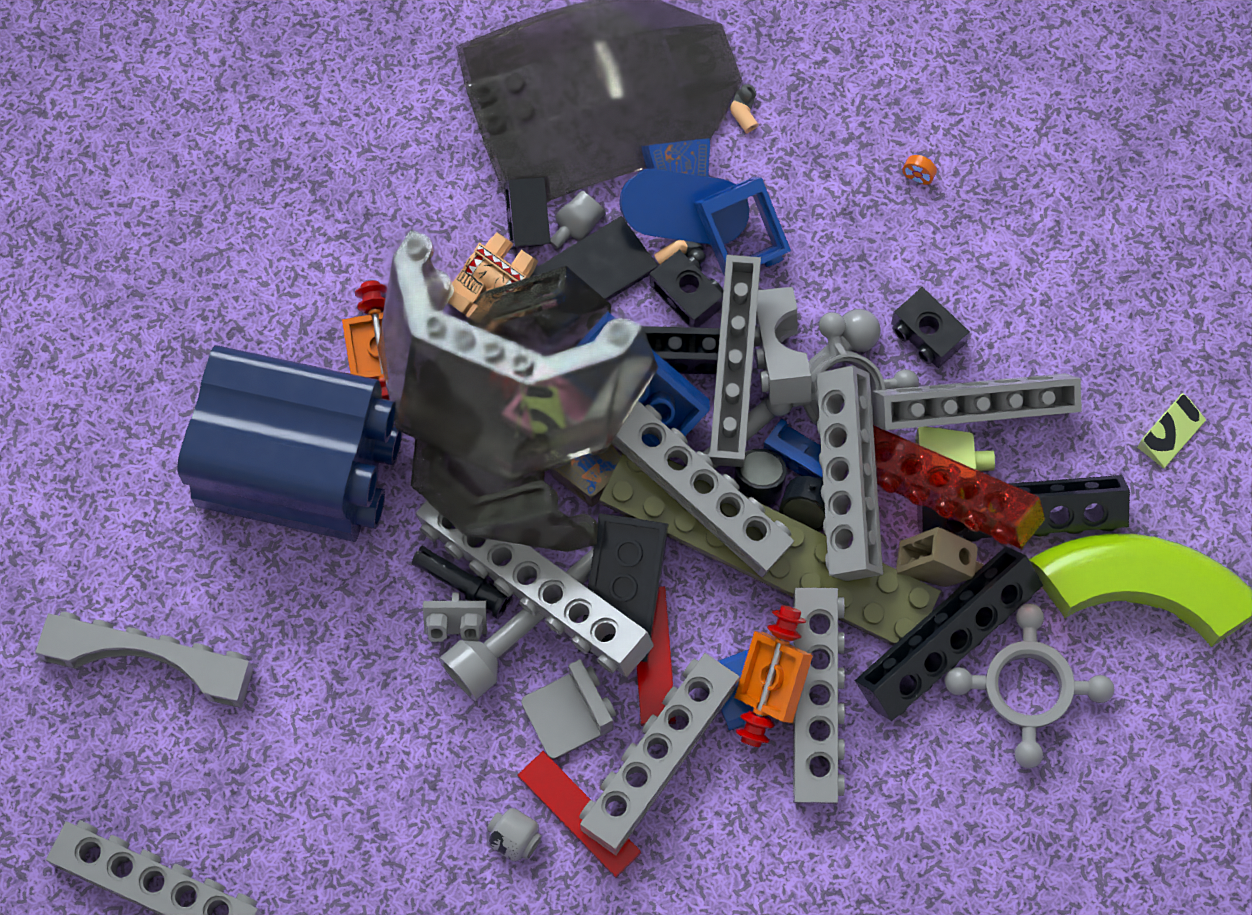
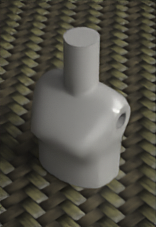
[550,190,606,250]

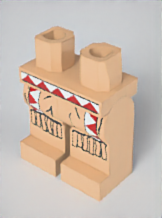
[439,232,538,336]

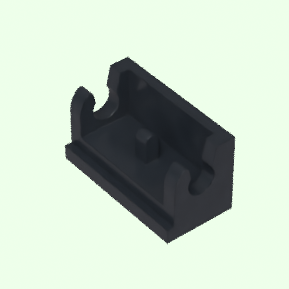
[504,177,551,249]

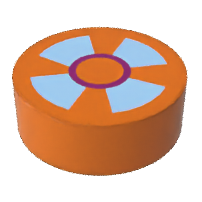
[902,155,937,185]

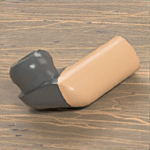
[730,84,759,134]
[654,240,705,265]

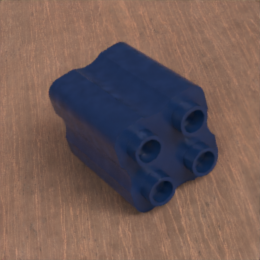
[177,345,403,542]

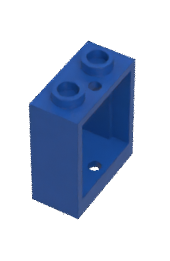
[694,177,791,276]

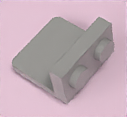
[521,659,616,759]

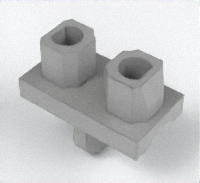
[423,592,488,642]

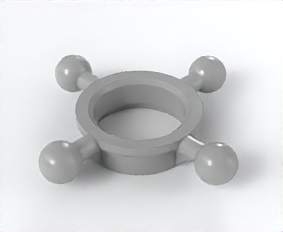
[766,312,919,472]
[945,603,1114,769]

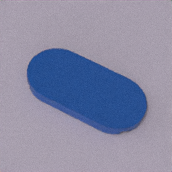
[619,168,750,245]

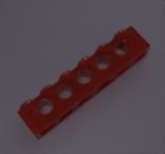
[873,425,1045,549]

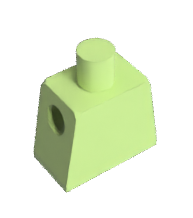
[915,426,995,490]

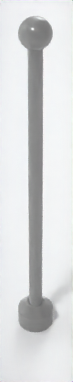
[439,309,881,701]

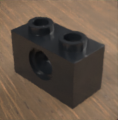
[650,249,724,328]
[891,287,970,369]

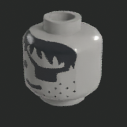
[487,808,542,862]

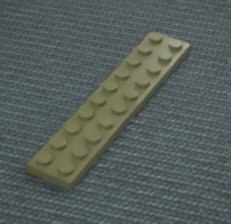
[598,453,941,646]

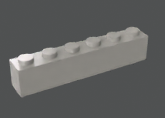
[710,255,761,467]

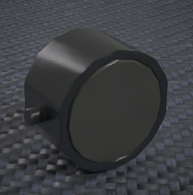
[734,449,787,506]
[779,476,826,532]

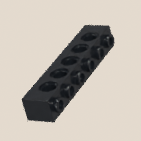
[917,475,1130,542]
[854,546,1044,721]

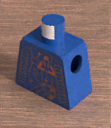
[641,138,710,176]

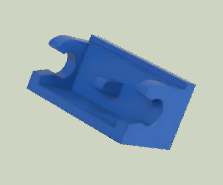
[763,418,823,480]

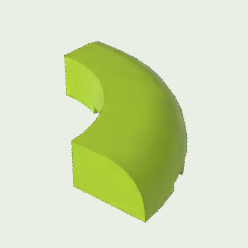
[1029,534,1252,647]

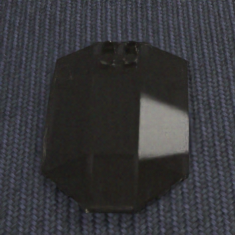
[456,0,743,202]

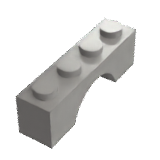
[754,287,811,406]

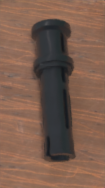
[411,545,513,619]

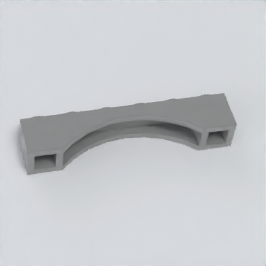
[35,612,254,708]

